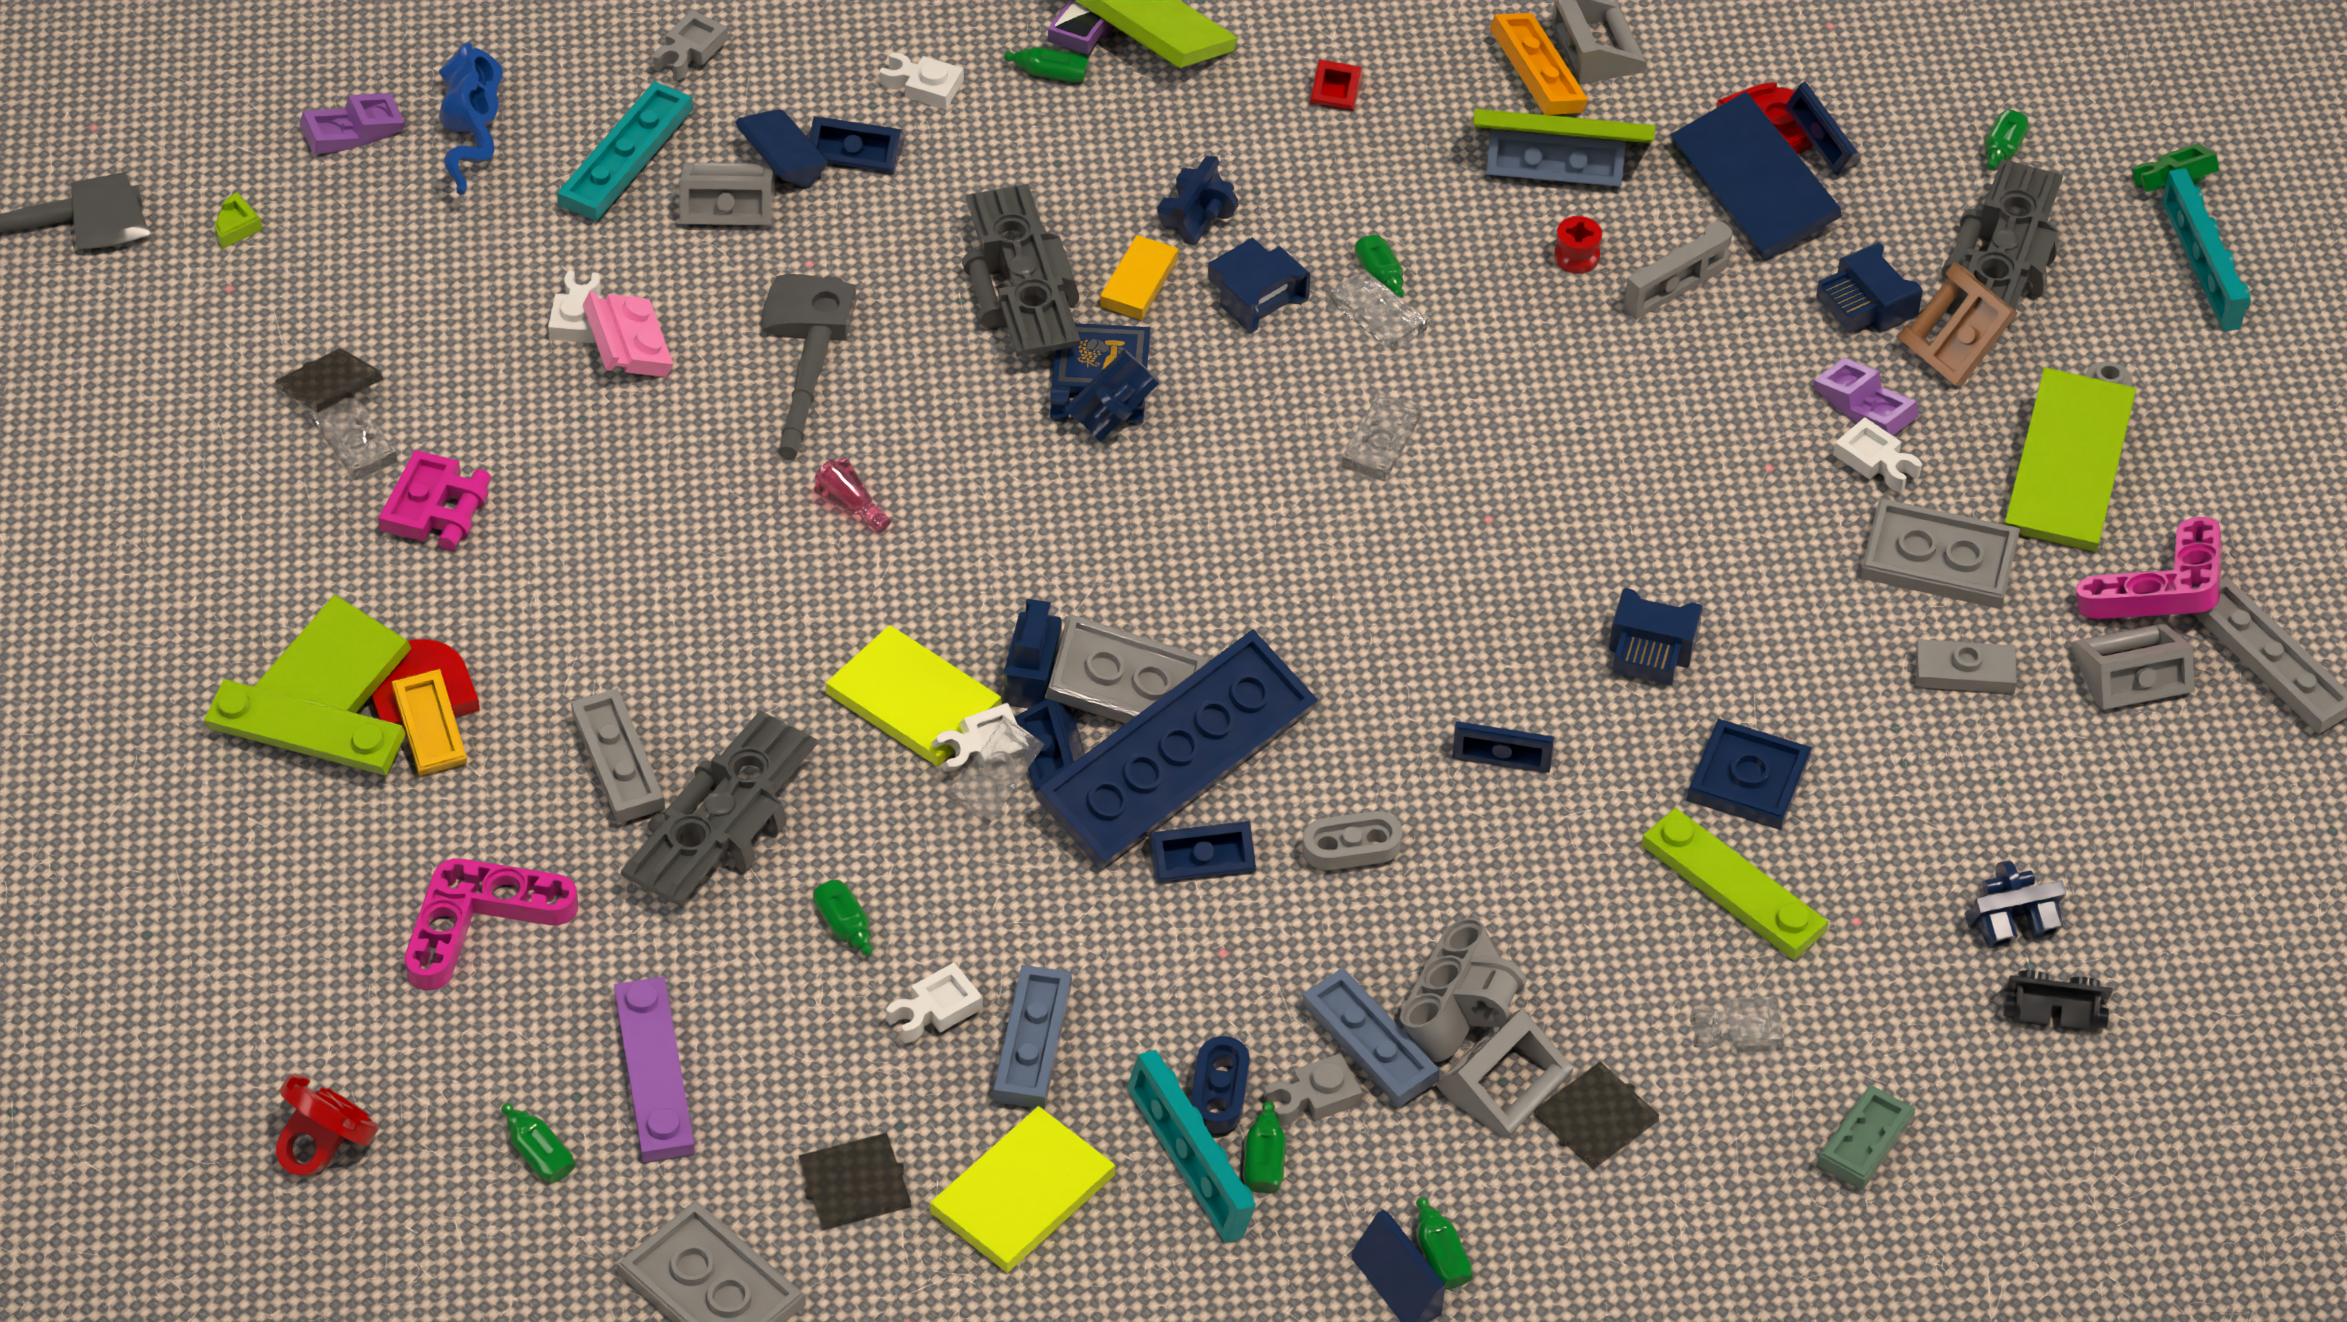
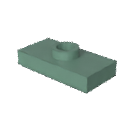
[1817,1084,1916,1191]

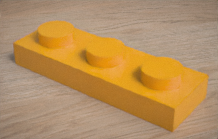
[1489,13,1588,115]

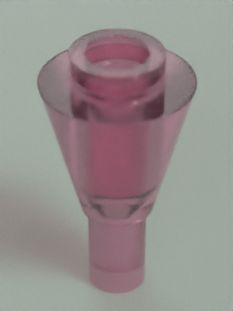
[814,458,891,533]

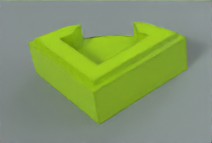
[215,192,262,249]

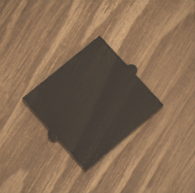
[275,348,383,413]
[1534,1061,1660,1170]
[798,1132,911,1231]

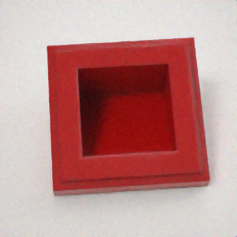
[1310,59,1364,111]

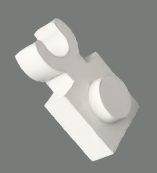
[880,53,964,110]
[548,271,601,343]
[1833,417,1922,492]
[932,703,1027,772]
[886,963,983,1043]

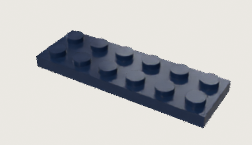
[1035,629,1318,870]

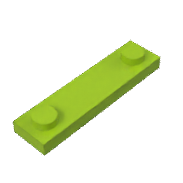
[204,679,406,776]
[1641,807,1829,960]

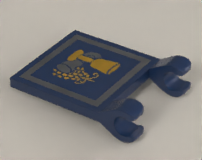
[1050,323,1151,423]

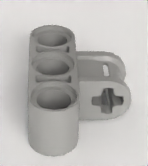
[1400,918,1527,1062]

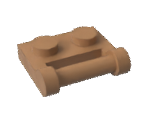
[1898,262,2018,387]

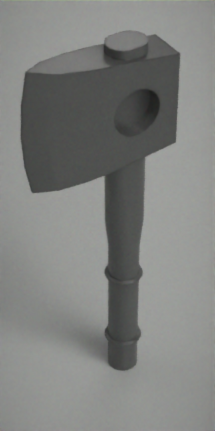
[0,172,150,250]
[762,274,857,459]

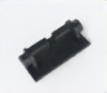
[2003,970,2113,1032]

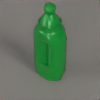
[1004,47,1089,83]
[1984,110,2029,171]
[1354,234,1405,299]
[813,880,873,956]
[1243,1101,1286,1193]
[501,1103,576,1184]
[1416,1197,1473,1289]

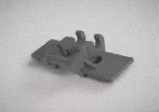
[1941,159,2063,329]
[962,184,1080,357]
[621,710,818,906]

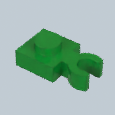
[2131,143,2220,192]

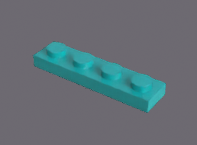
[557,81,693,222]
[2162,168,2251,332]
[1127,1050,1256,1243]

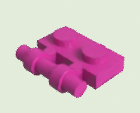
[378,450,491,551]

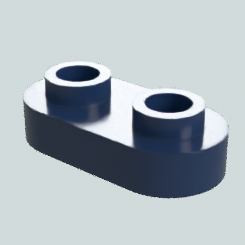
[1191,1036,1250,1133]

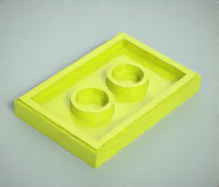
[825,625,1002,767]
[930,1106,1116,1273]

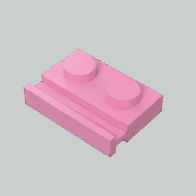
[582,291,673,377]

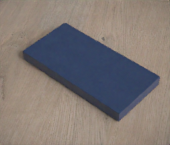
[1670,91,1842,261]

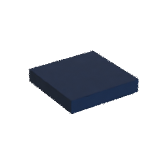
[1686,718,1812,830]

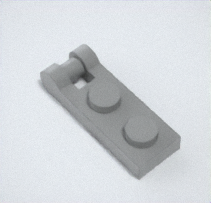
[1624,221,1732,320]

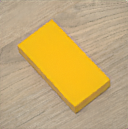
[1100,235,1179,320]
[392,669,467,777]

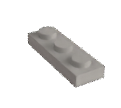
[571,688,665,824]

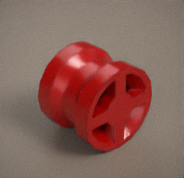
[1554,216,1602,274]

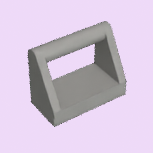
[1552,0,1647,85]
[679,163,776,225]
[2072,623,2195,710]
[1435,1008,1573,1138]

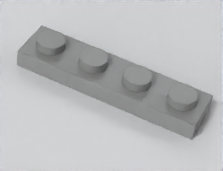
[2192,576,2347,734]

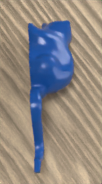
[439,42,503,195]

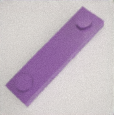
[614,976,695,1163]

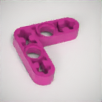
[2075,517,2222,619]
[405,858,578,990]

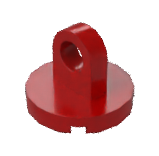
[276,1073,379,1175]

